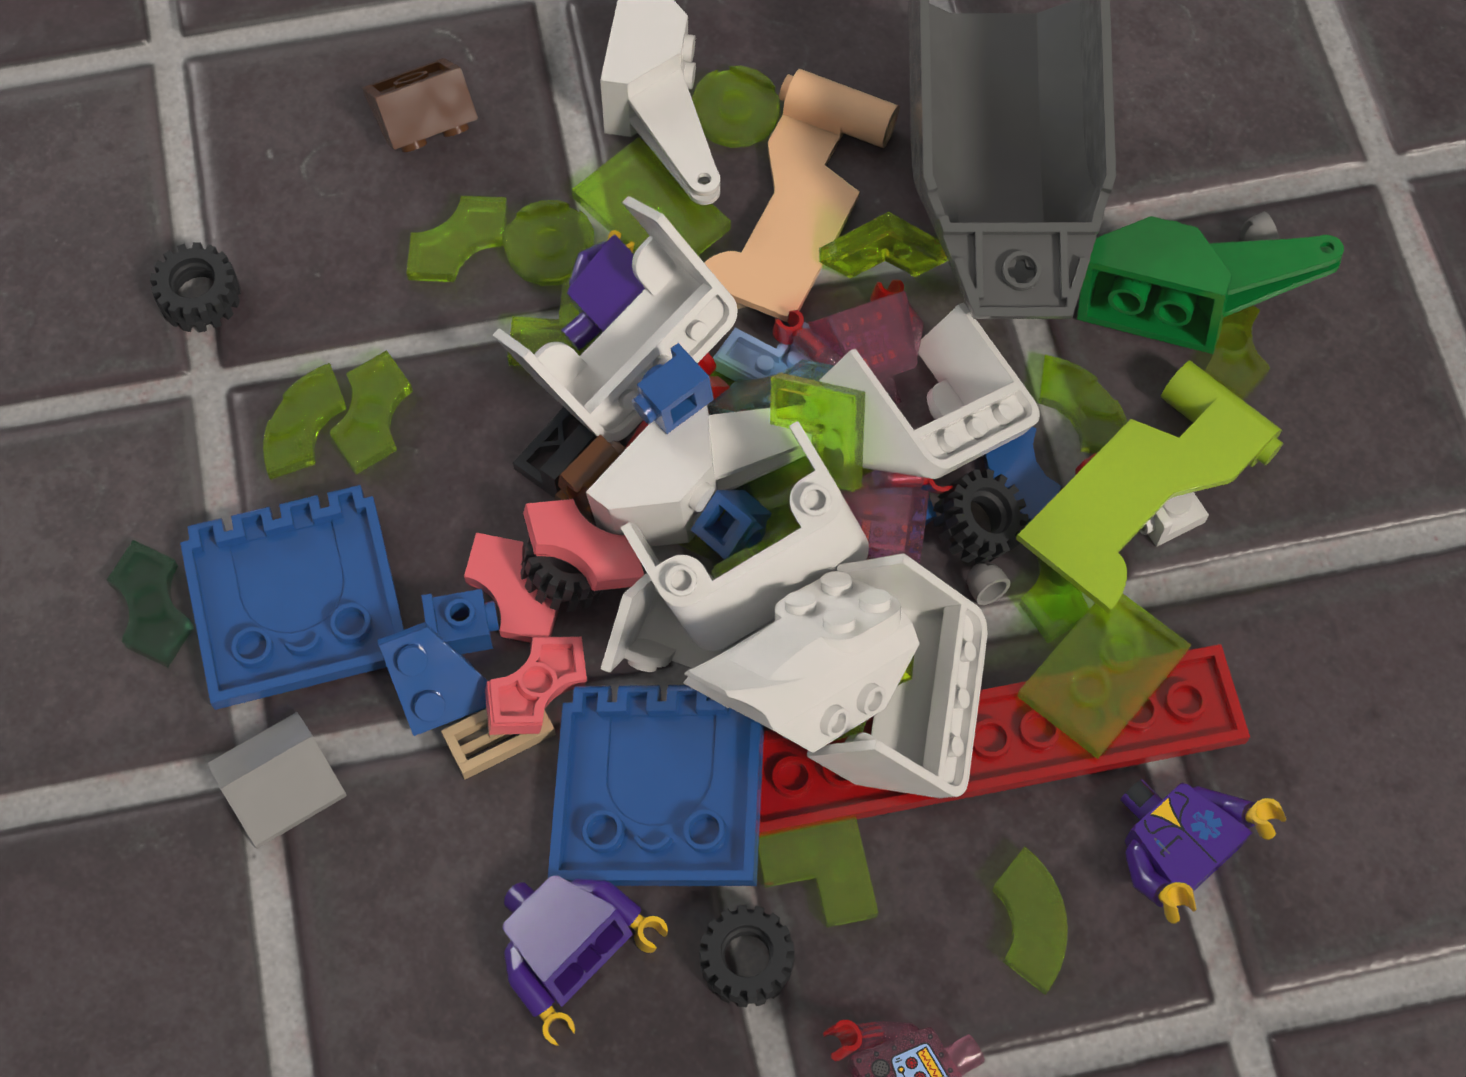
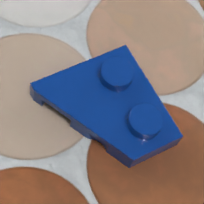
[377,622,488,736]

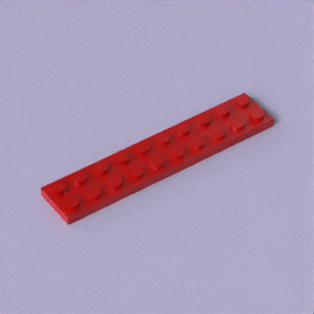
[759,644,1250,838]

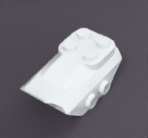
[683,571,920,753]

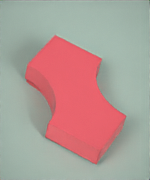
[523,499,644,591]
[464,533,559,643]
[485,637,587,735]

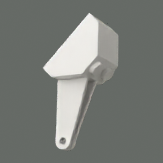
[600,0,720,205]
[586,403,838,547]

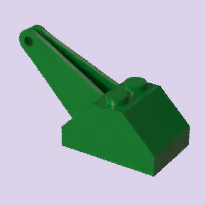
[1077,216,1344,354]

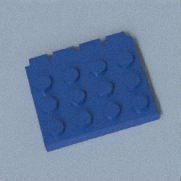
[180,485,405,710]
[548,685,764,886]

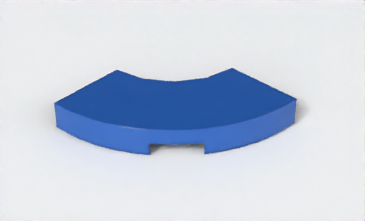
[984,427,1062,525]

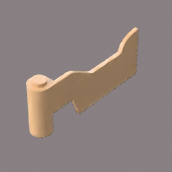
[704,69,900,322]

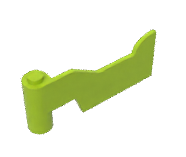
[1016,361,1283,614]

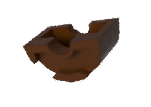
[554,434,626,523]

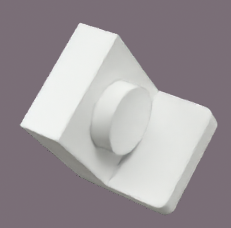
[1140,492,1209,547]

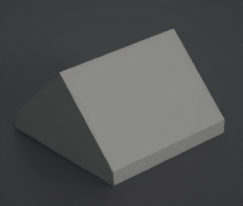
[207,712,347,849]

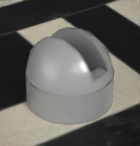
[1240,211,1279,241]
[966,562,1010,605]

